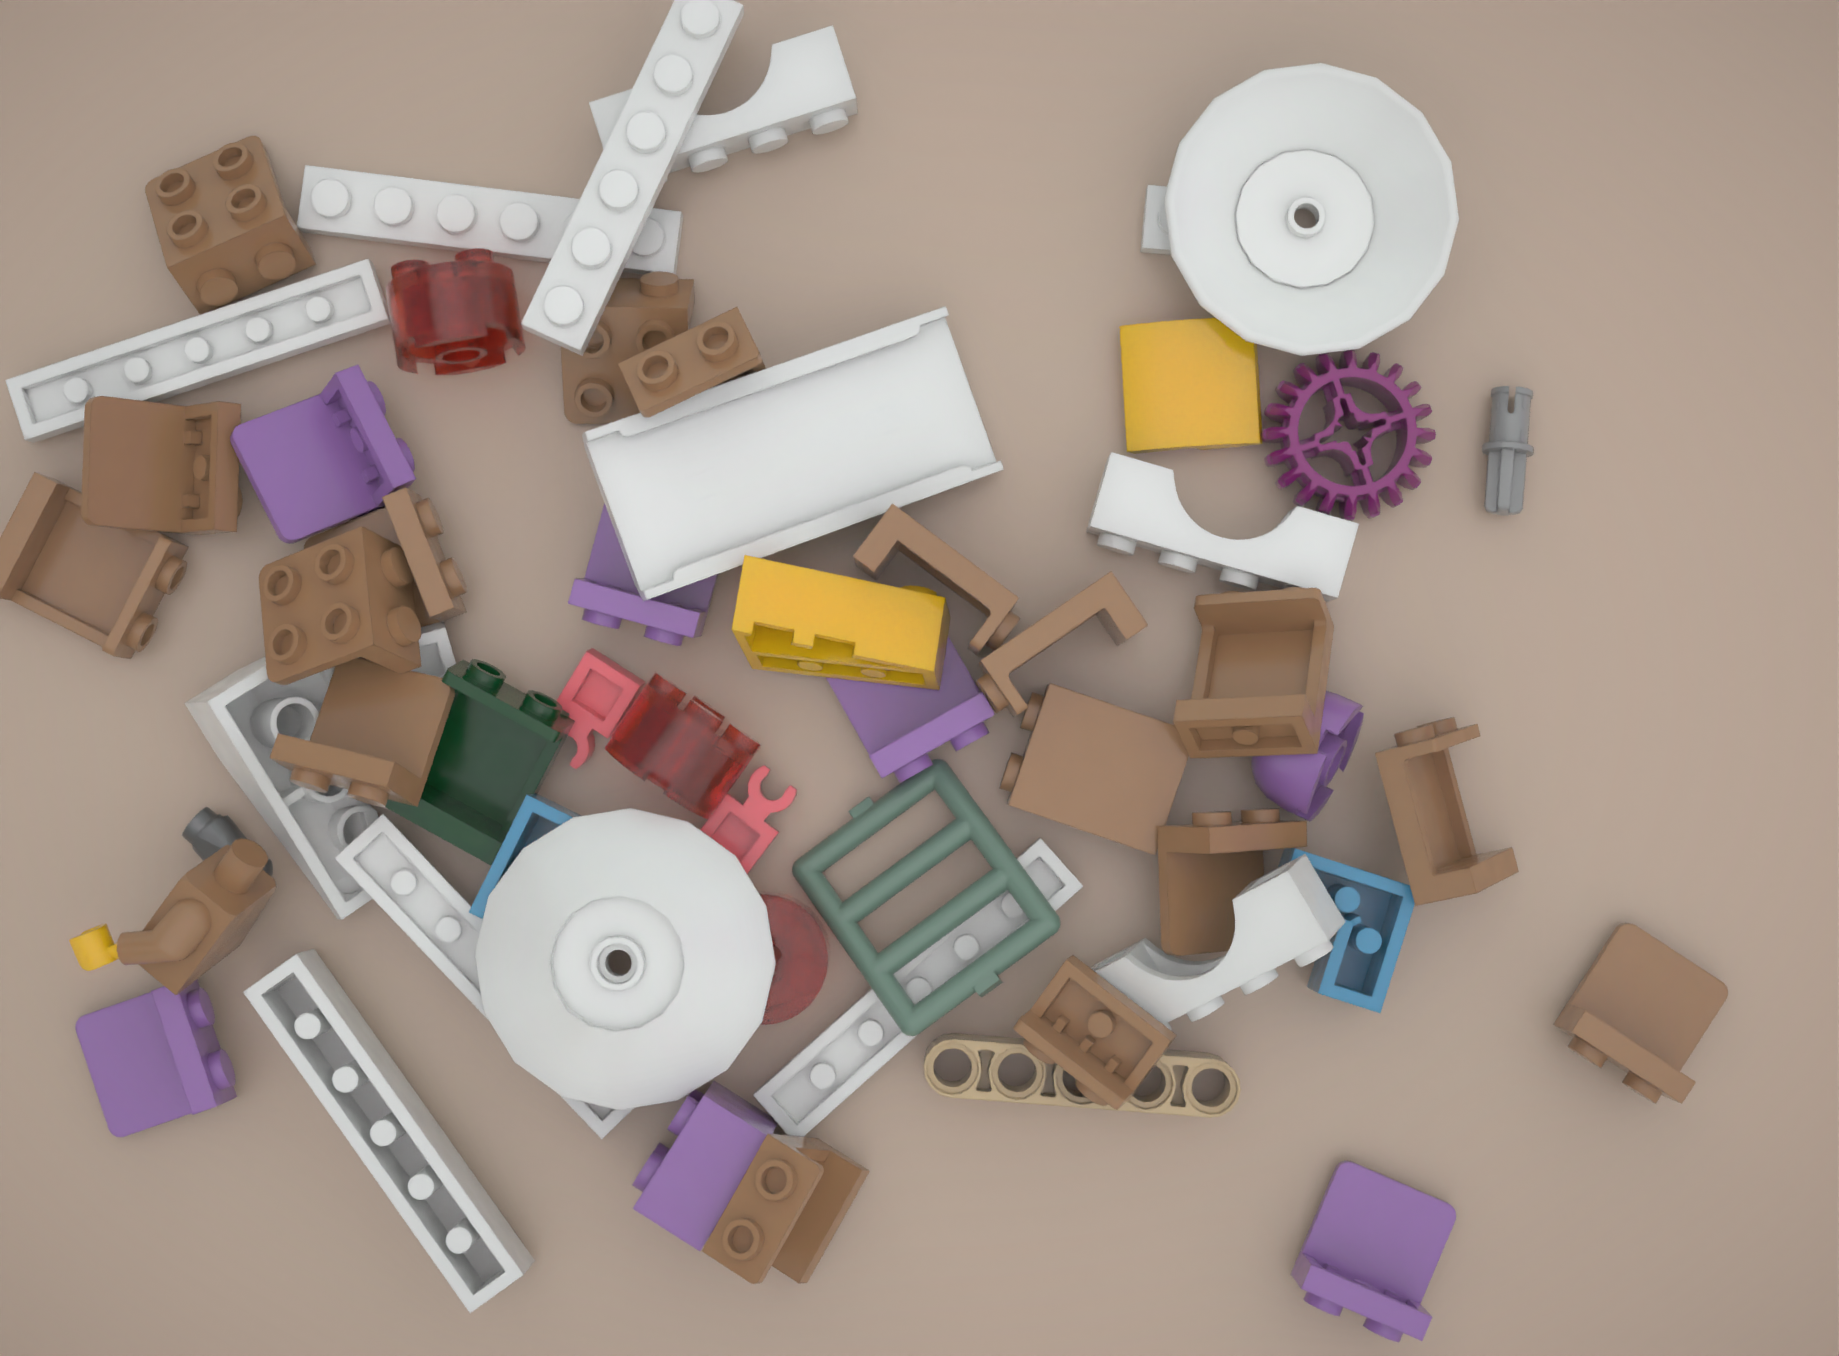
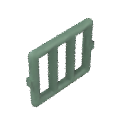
[792,759,1061,1036]

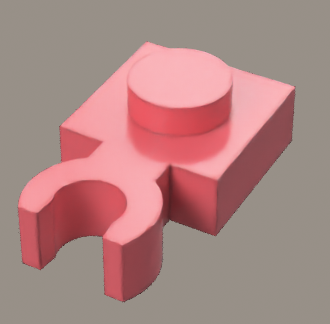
[556,648,646,769]
[700,765,797,875]

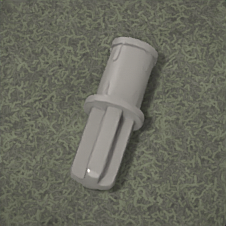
[1482,386,1534,516]

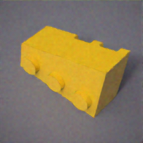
[731,555,951,690]

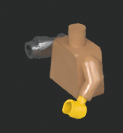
[69,807,277,995]

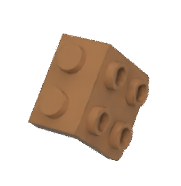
[145,136,316,315]
[561,271,695,424]
[81,396,243,535]
[304,487,467,627]
[259,526,421,686]
[269,658,455,807]
[1157,808,1307,956]
[1553,923,1728,1104]

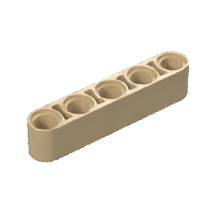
[924,1033,1241,1118]

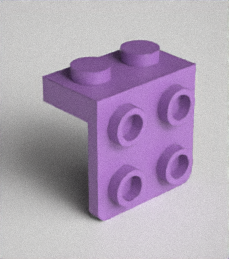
[230,364,416,544]
[568,503,718,646]
[826,636,995,783]
[75,979,237,1137]
[1291,1160,1456,1342]

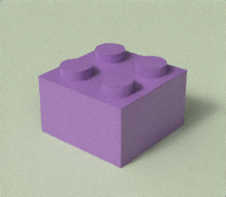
[632,1080,777,1251]

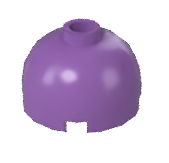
[1251,691,1364,822]

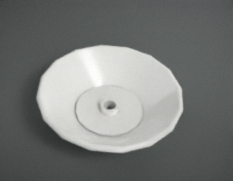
[1164,63,1459,356]
[475,808,776,1110]

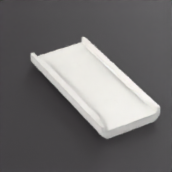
[582,306,1004,601]

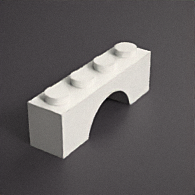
[589,25,858,182]
[1086,452,1359,602]
[1091,854,1345,1030]

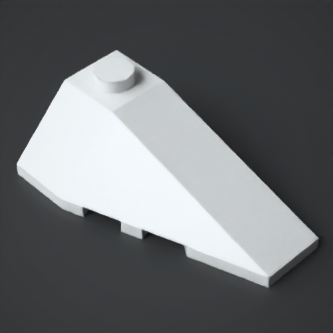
[184,657,378,920]

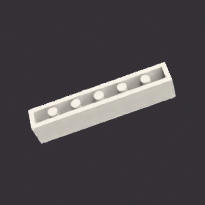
[243,949,535,1313]

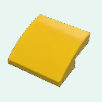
[1119,318,1263,454]

